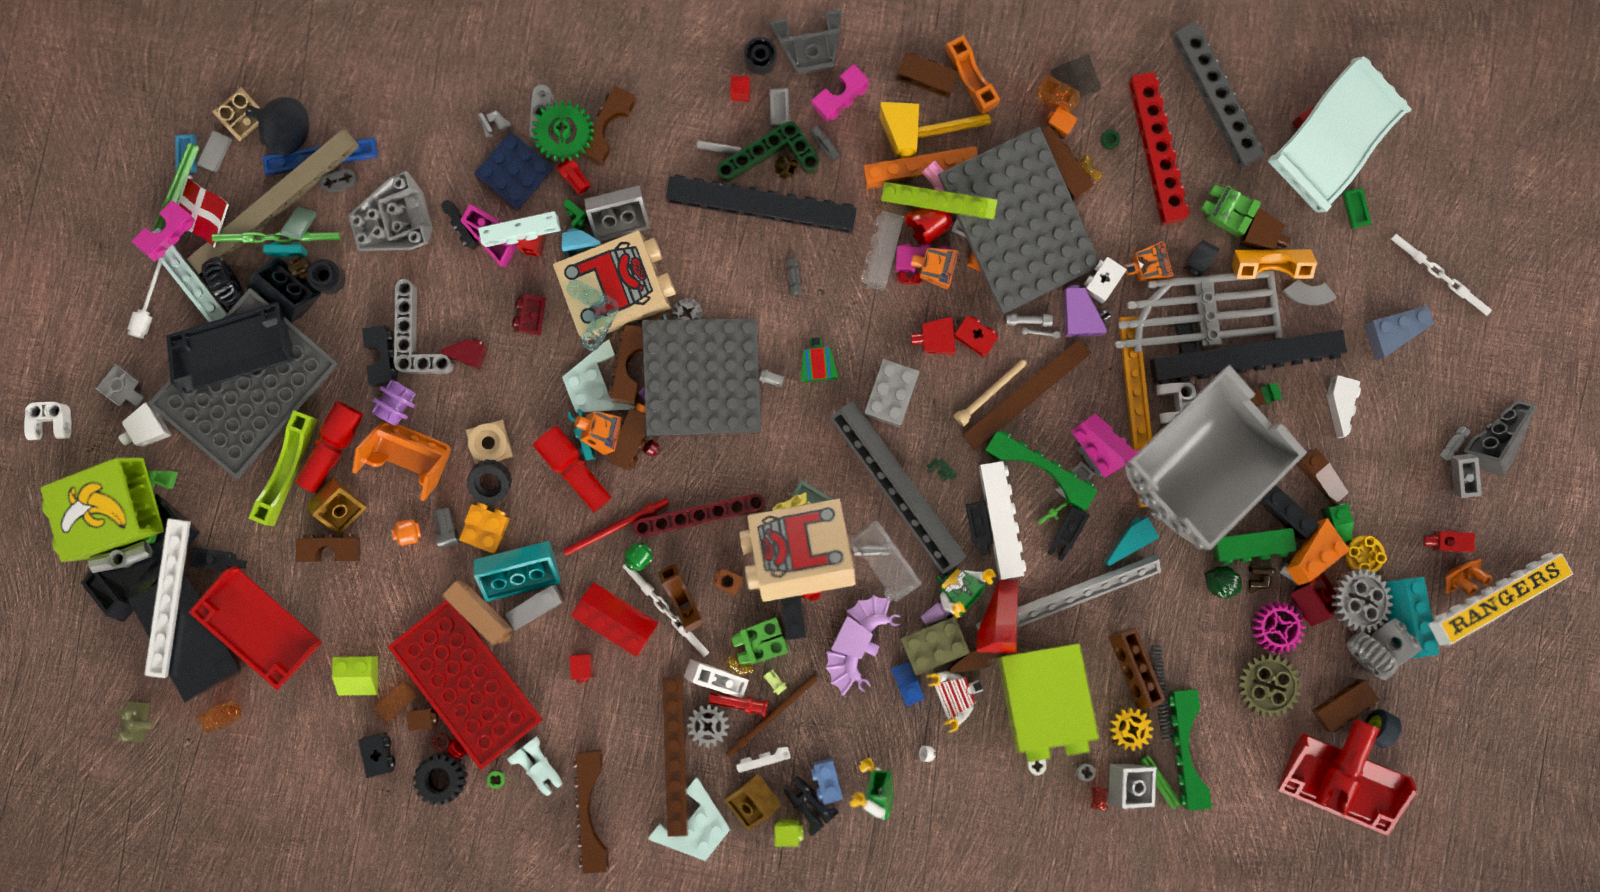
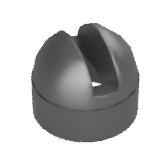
[1098,309,1112,324]

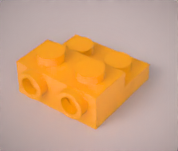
[459,502,510,554]

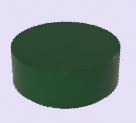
[1100,130,1120,150]

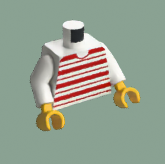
[926,671,983,733]

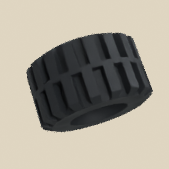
[413,753,467,806]

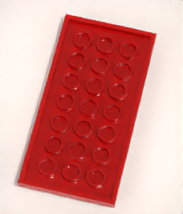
[387,600,544,770]

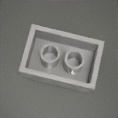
[864,359,920,428]

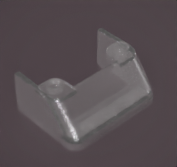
[849,520,922,602]

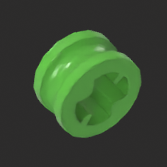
[487,770,506,789]

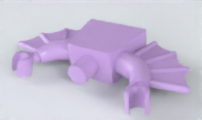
[825,595,901,696]

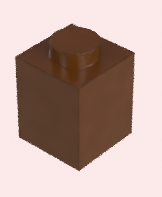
[406,707,439,732]

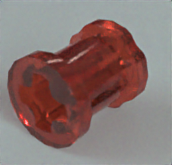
[1090,787,1109,810]

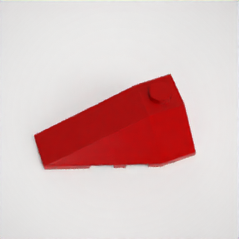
[977,580,1019,653]

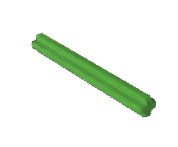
[154,143,199,231]

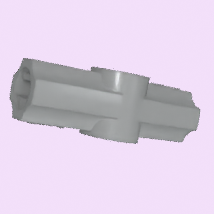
[88,540,153,573]

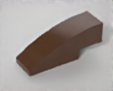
[948,648,1007,673]

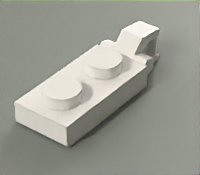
[736,747,791,773]

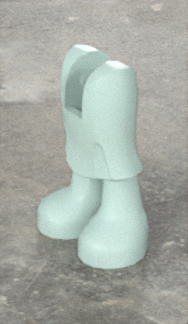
[507,736,563,796]

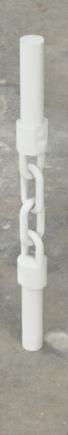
[1391,234,1492,316]
[622,564,710,657]

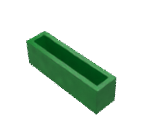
[1212,528,1297,565]

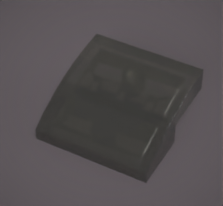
[1051,54,1102,105]

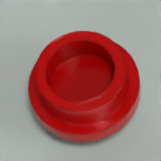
[448,739,467,759]

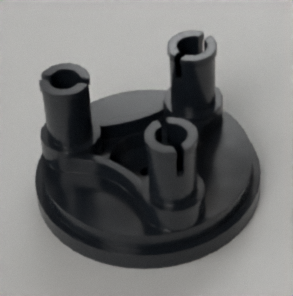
[245,97,309,155]

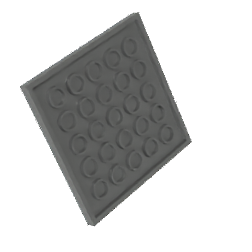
[642,319,761,436]

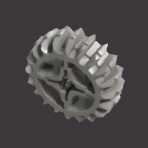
[1347,632,1398,680]

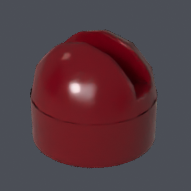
[643,439,660,457]

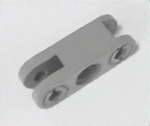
[529,85,554,143]

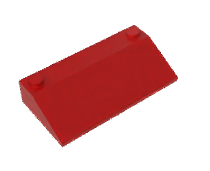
[189,566,323,690]
[1278,733,1417,836]

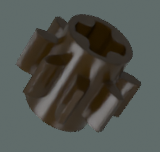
[775,154,798,179]
[287,255,311,279]

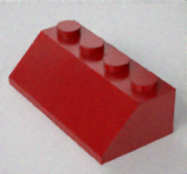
[570,582,659,657]

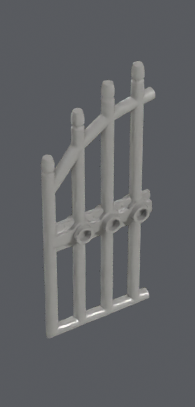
[1114,270,1283,353]

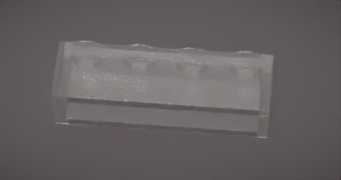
[860,211,904,293]

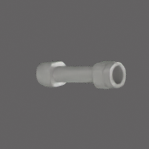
[1006,313,1053,327]

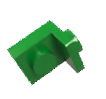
[563,199,588,229]

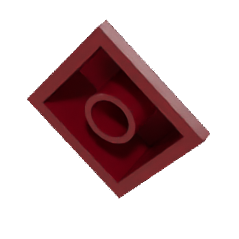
[1290,571,1337,627]

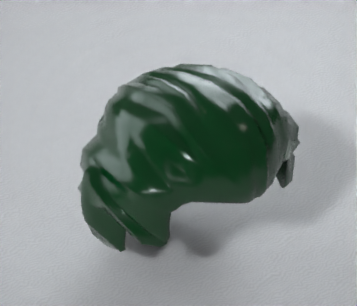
[1204,566,1242,600]

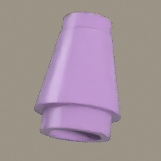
[921,602,951,626]

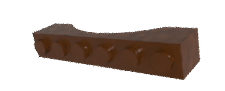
[573,750,609,874]

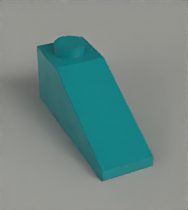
[1103,516,1160,566]

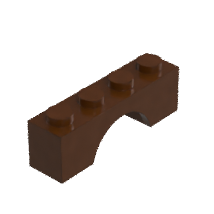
[581,86,637,166]
[609,324,643,406]

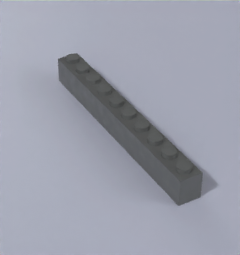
[830,401,967,574]

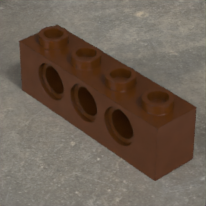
[1108,628,1166,709]

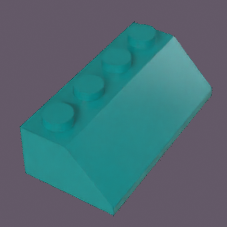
[474,541,561,602]
[1384,577,1440,658]

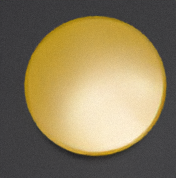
[1344,536,1387,572]

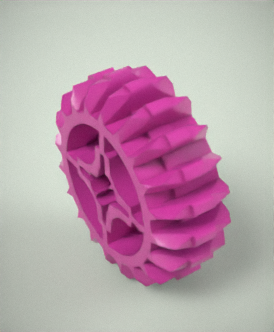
[1251,601,1306,654]

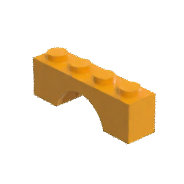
[1231,249,1317,279]

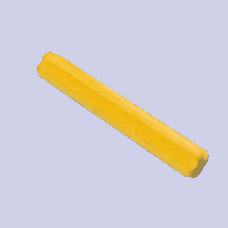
[918,114,991,138]

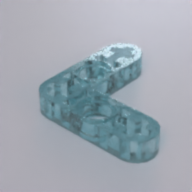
[567,280,620,351]

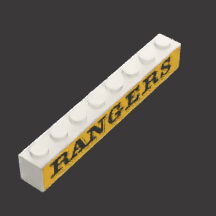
[1428,552,1573,645]

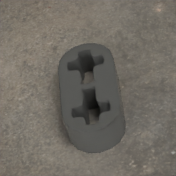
[320,169,358,193]

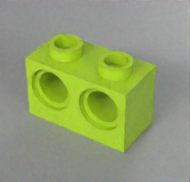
[775,819,803,846]

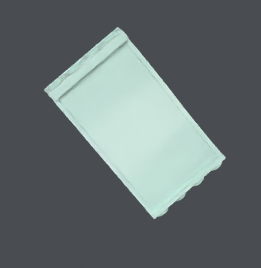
[1268,56,1412,212]

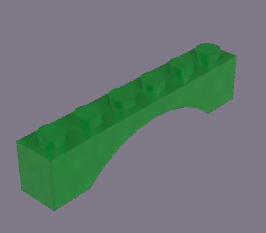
[985,430,1098,511]
[1168,688,1212,811]

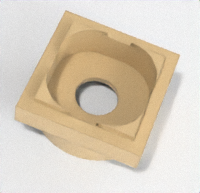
[466,420,514,465]

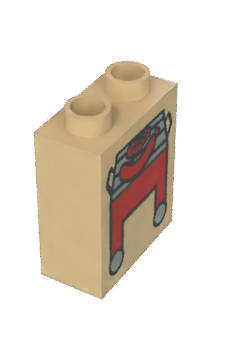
[553,230,676,341]
[740,499,856,602]

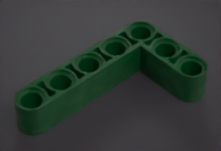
[717,121,819,183]

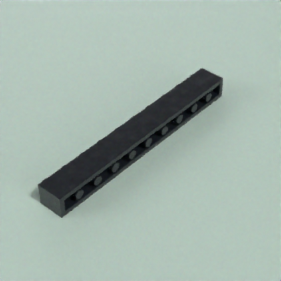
[666,174,857,234]
[1150,330,1347,385]

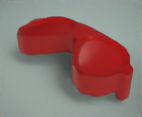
[896,272,924,285]

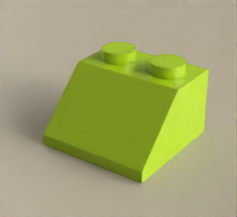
[332,656,378,695]

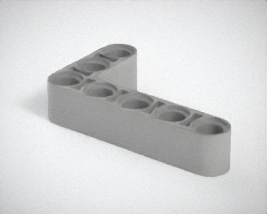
[394,279,454,374]

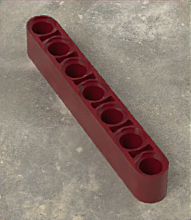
[634,494,765,537]

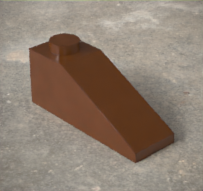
[1296,448,1349,506]

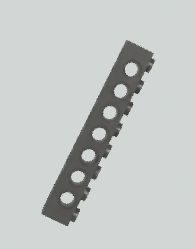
[1172,22,1265,169]

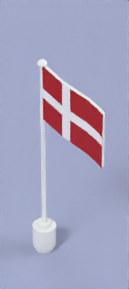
[127,174,229,339]

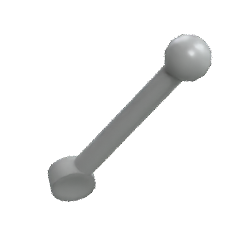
[1021,327,1061,339]

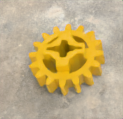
[1109,707,1153,751]

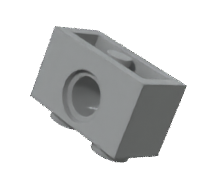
[1451,454,1482,498]
[1372,618,1422,667]

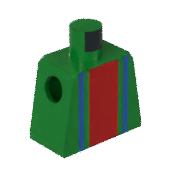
[801,337,838,383]

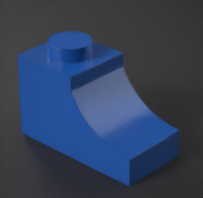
[891,661,925,706]

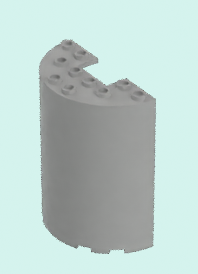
[1125,365,1307,550]

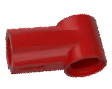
[555,157,591,195]

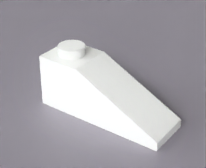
[684,659,749,698]

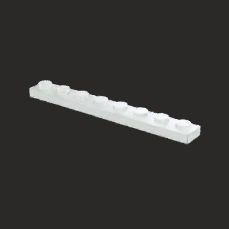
[145,519,190,678]

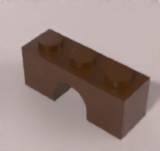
[296,534,360,562]

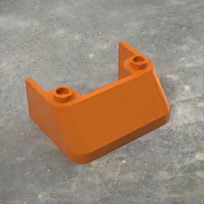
[353,421,451,501]

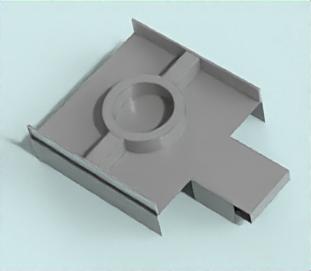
[95,364,144,407]

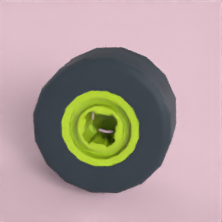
[1365,709,1402,748]

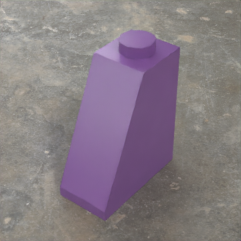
[1063,285,1107,337]

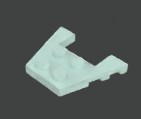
[562,340,635,413]
[648,777,730,861]

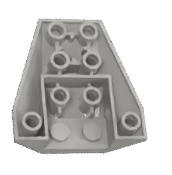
[348,171,433,251]

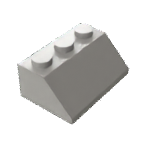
[584,185,651,241]

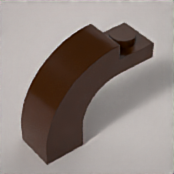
[657,564,704,633]

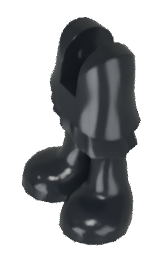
[783,776,839,837]

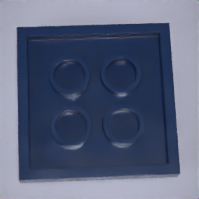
[474,131,555,211]

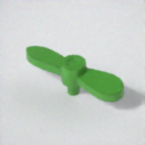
[1038,501,1069,525]

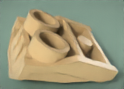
[212,87,260,141]

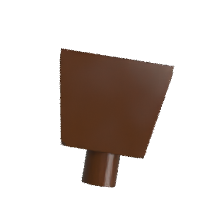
[1240,208,1290,250]

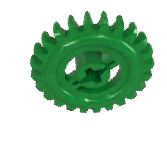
[531,99,594,162]

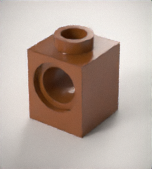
[713,568,744,595]

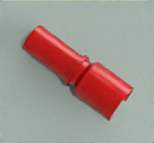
[295,401,363,493]
[532,425,612,513]
[1314,718,1380,816]

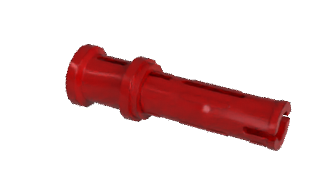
[708,691,768,718]

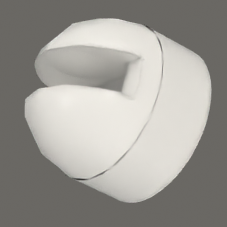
[919,746,935,762]

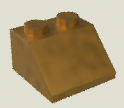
[306,477,367,535]
[724,774,782,831]

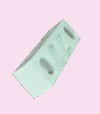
[478,211,561,247]

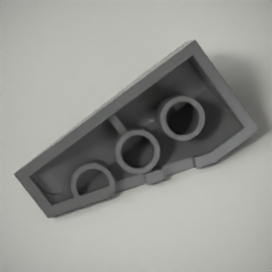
[1463,400,1537,476]

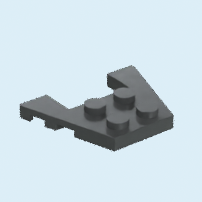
[770,9,842,75]

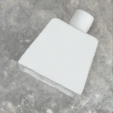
[119,402,172,447]

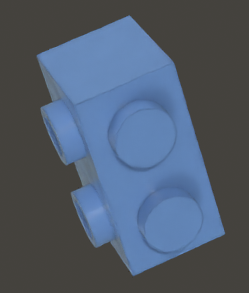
[811,758,843,804]

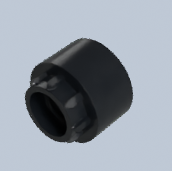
[744,37,777,75]
[307,259,346,295]

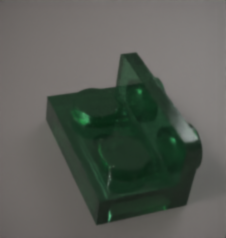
[926,458,957,482]

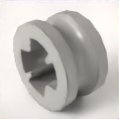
[1077,763,1096,782]

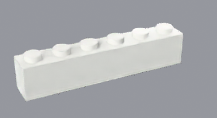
[978,461,1026,580]

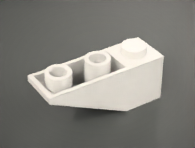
[1327,375,1361,438]

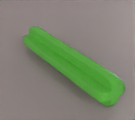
[1140,755,1181,808]

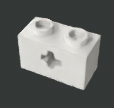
[1084,257,1127,304]

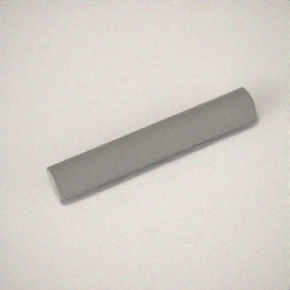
[697,141,742,154]

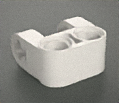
[1156,383,1196,424]
[24,402,71,440]

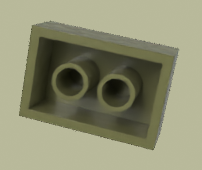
[899,616,970,675]

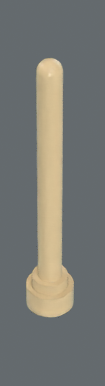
[953,359,1027,427]

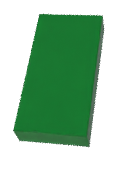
[1342,187,1372,229]

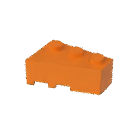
[1286,518,1350,585]

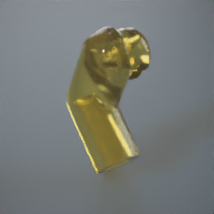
[1080,155,1103,181]
[726,657,754,676]

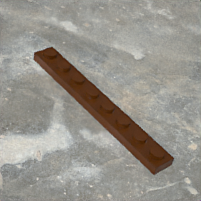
[662,676,688,837]

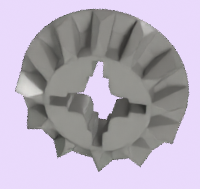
[672,298,702,320]

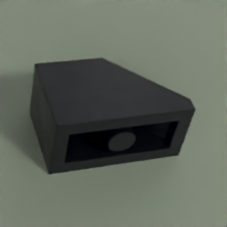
[1183,240,1220,276]

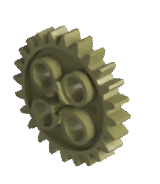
[1236,654,1302,718]

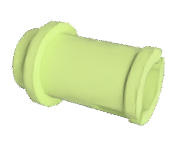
[763,669,787,695]

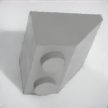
[1108,763,1156,809]

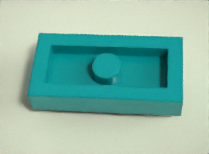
[263,242,308,258]

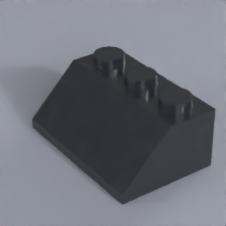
[247,258,321,322]

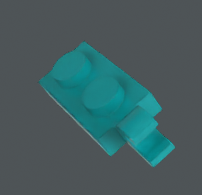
[568,409,596,461]

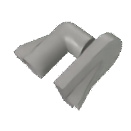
[477,111,511,138]

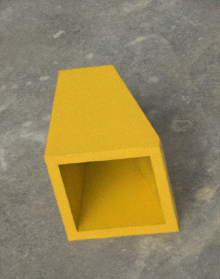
[879,102,919,159]

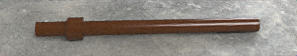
[725,675,818,758]

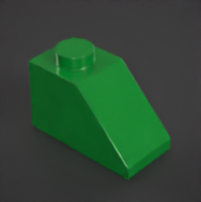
[1321,503,1353,543]

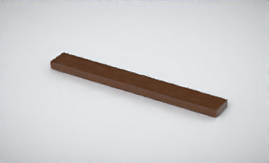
[962,339,1091,450]

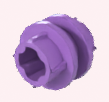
[372,380,416,425]

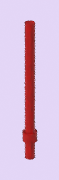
[563,498,669,556]

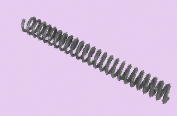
[1151,645,1173,743]

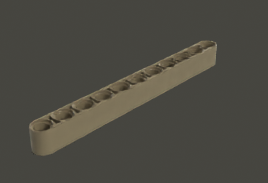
[187,129,359,277]

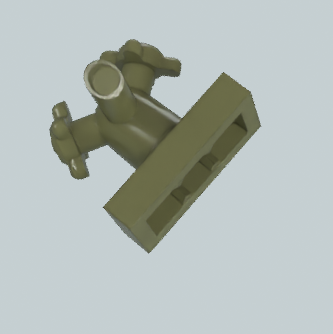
[114,701,153,742]

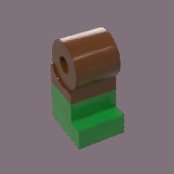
[1250,382,1282,407]

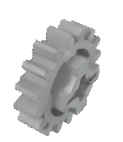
[687,704,730,748]

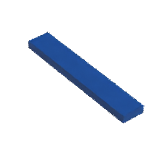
[262,138,378,176]

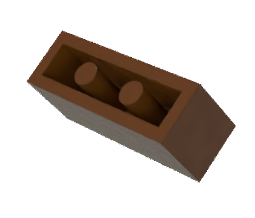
[896,52,958,99]
[607,408,647,471]
[1311,679,1379,732]

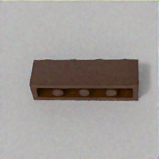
[1042,125,1094,202]

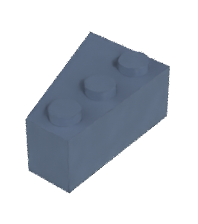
[1365,306,1434,360]

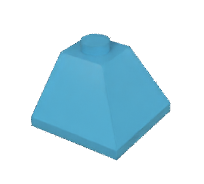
[562,228,602,258]

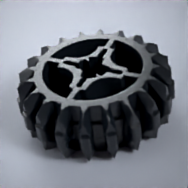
[202,256,244,307]

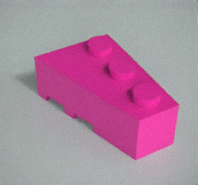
[460,204,517,267]
[1071,414,1139,478]

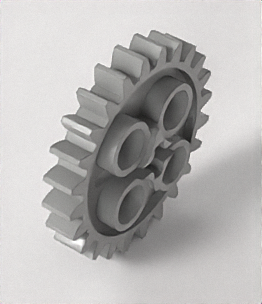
[1331,569,1393,632]

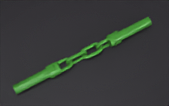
[212,232,340,243]

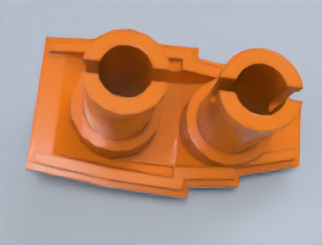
[1445,559,1492,596]

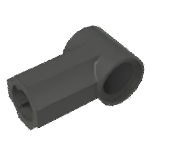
[433,508,460,548]

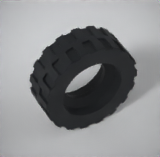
[467,459,512,504]

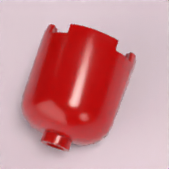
[904,207,953,246]

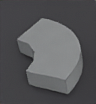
[1282,279,1337,306]

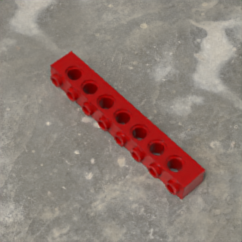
[1128,72,1189,226]

